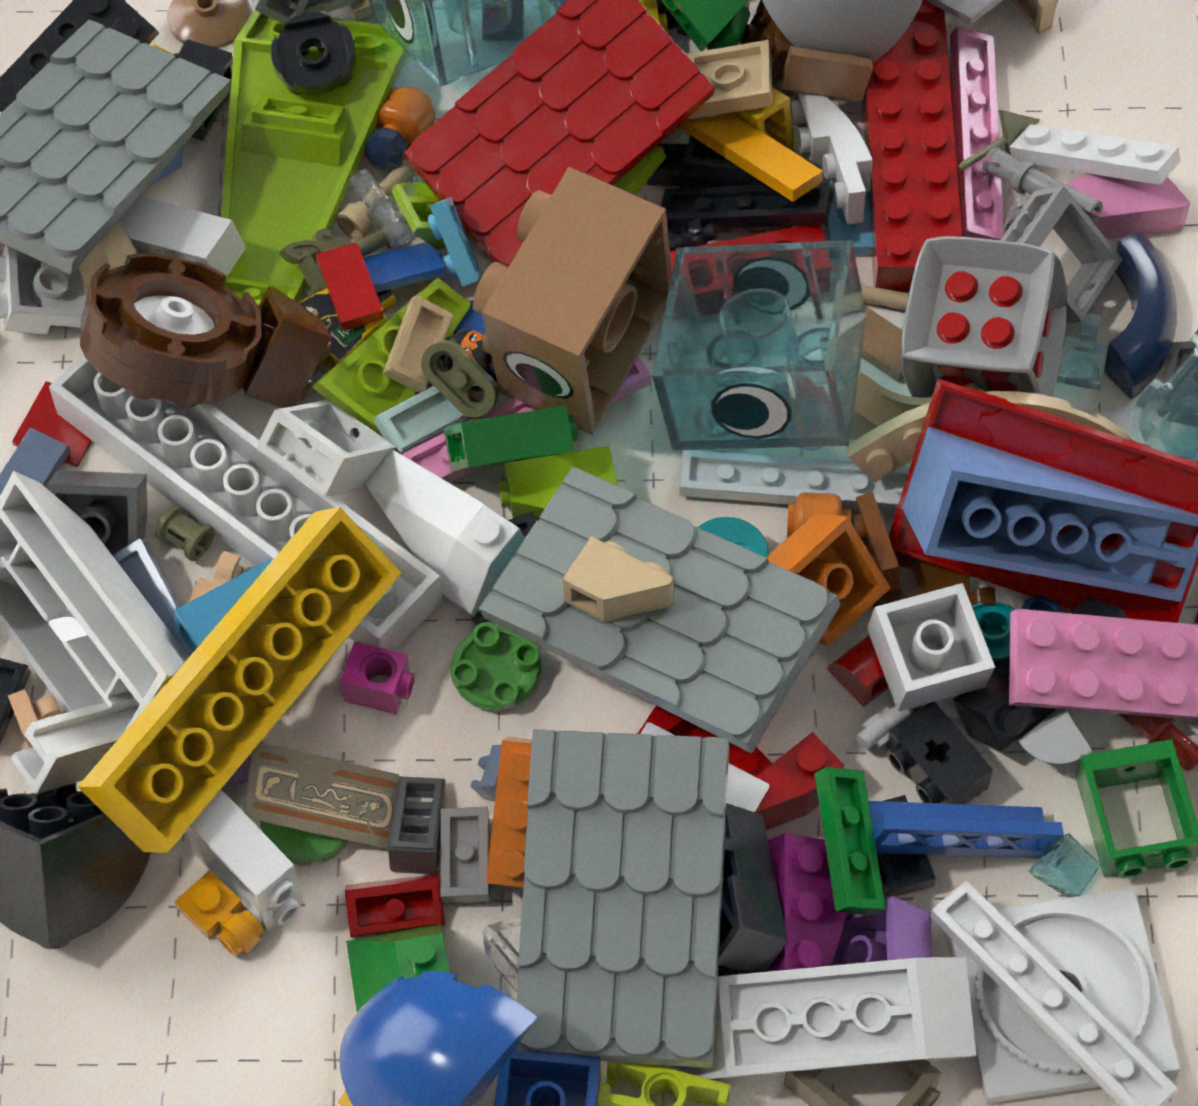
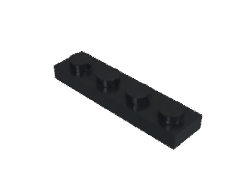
[661,182,833,231]

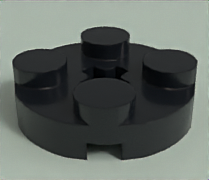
[271,12,356,95]

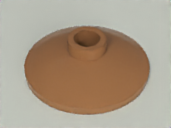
[167,0,249,48]

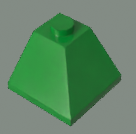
[346,924,450,1012]

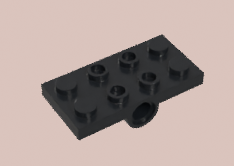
[0,0,159,113]

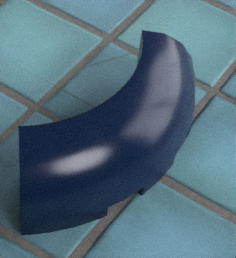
[1102,232,1177,400]

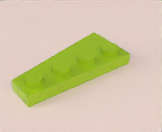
[312,278,471,438]

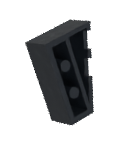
[718,803,788,974]

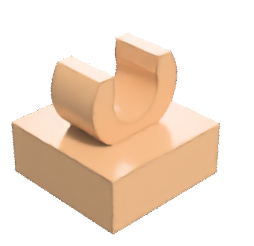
[8,689,62,748]

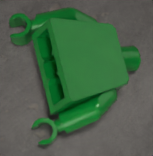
[661,0,751,51]

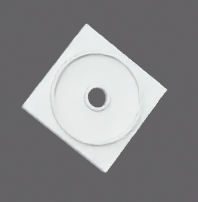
[948,888,1180,1105]

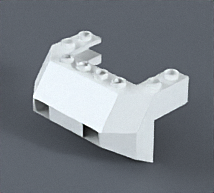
[0,471,189,794]

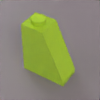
[497,446,618,521]

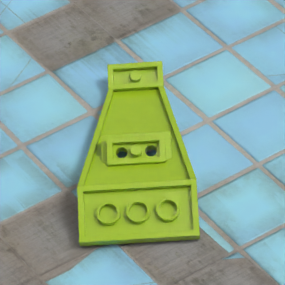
[221,10,415,306]

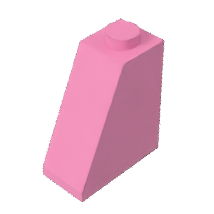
[1066,173,1191,240]

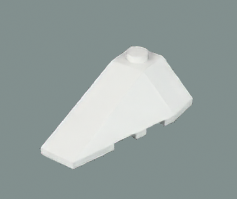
[365,449,525,617]

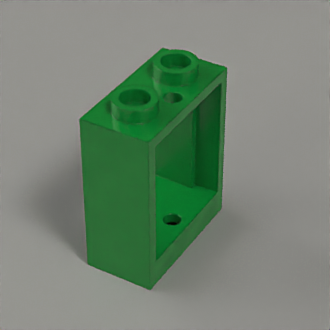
[443,406,578,472]
[1075,740,1198,878]

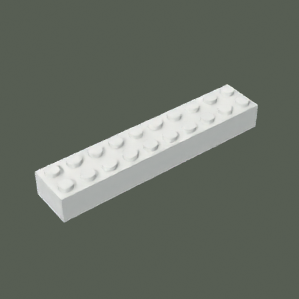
[49,354,443,651]

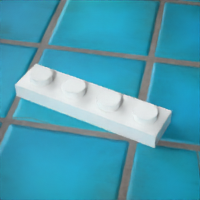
[1009,124,1181,185]

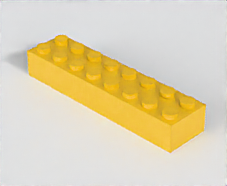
[78,507,401,853]

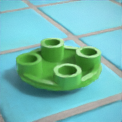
[451,622,542,711]

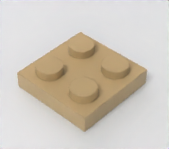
[686,40,773,119]

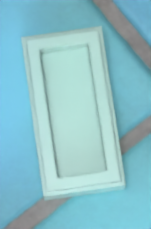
[374,386,470,454]

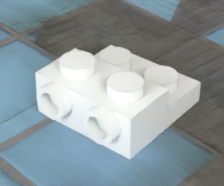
[0,246,86,334]

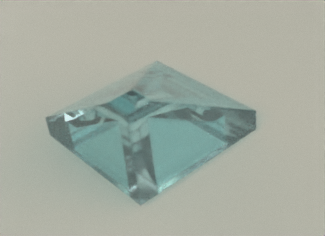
[1028,833,1101,898]

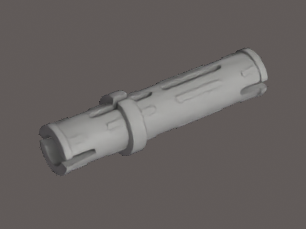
[983,147,1103,223]

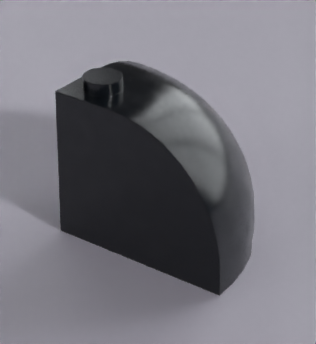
[0,782,151,949]

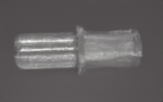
[350,169,415,248]

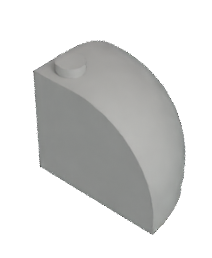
[762,0,923,63]

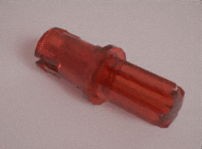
[1118,714,1198,771]

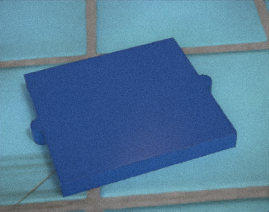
[363,242,447,293]

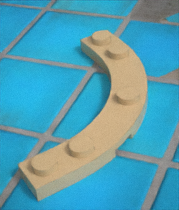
[847,391,1134,483]

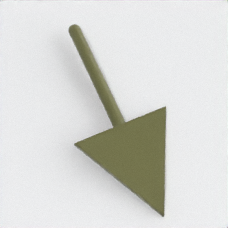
[959,110,1040,171]

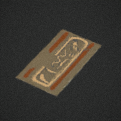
[244,743,399,849]

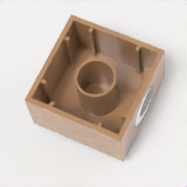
[473,167,674,435]

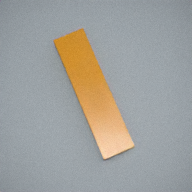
[679,112,823,202]

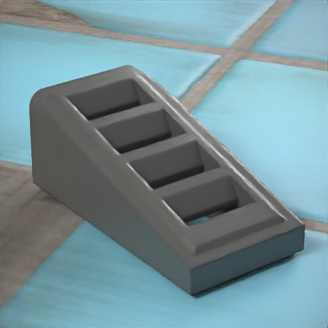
[388,776,446,874]

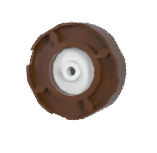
[80,253,261,408]

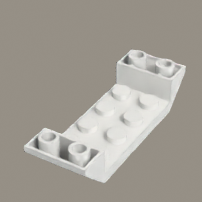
[680,957,976,1081]

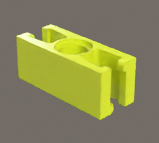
[597,1062,730,1106]

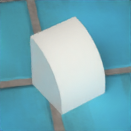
[1017,709,1093,764]

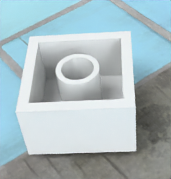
[867,583,995,712]

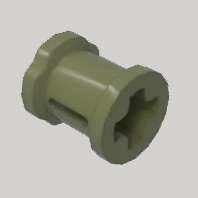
[154,504,215,561]

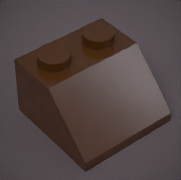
[242,286,332,408]

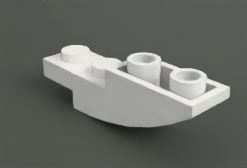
[790,91,872,225]

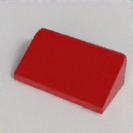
[345,874,445,937]

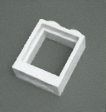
[256,400,396,496]
[186,789,303,932]

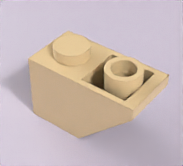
[562,536,674,622]

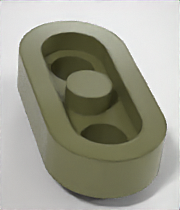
[421,340,499,418]

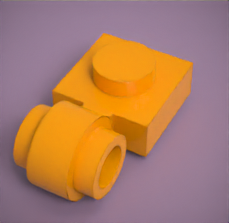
[174,870,264,957]

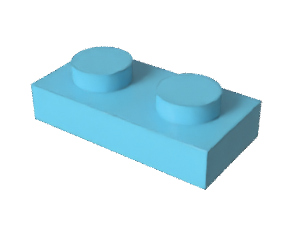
[428,197,483,287]

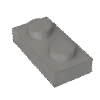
[441,806,490,904]

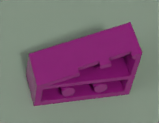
[766,833,847,972]

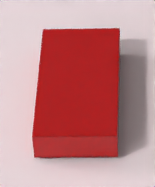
[316,242,384,331]

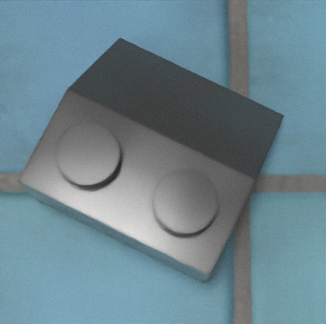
[47,470,147,556]

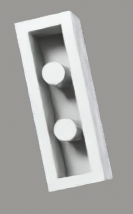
[117,196,246,276]

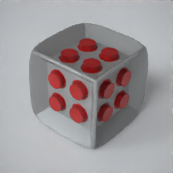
[901,236,1068,398]

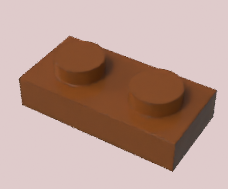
[851,492,901,593]

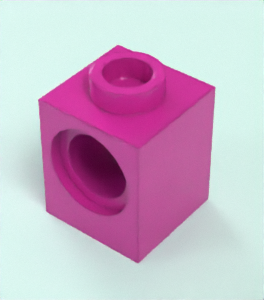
[340,641,415,714]

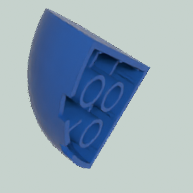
[339,971,538,1106]

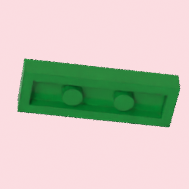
[815,767,886,915]

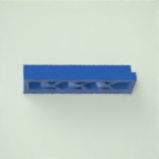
[868,801,1064,858]

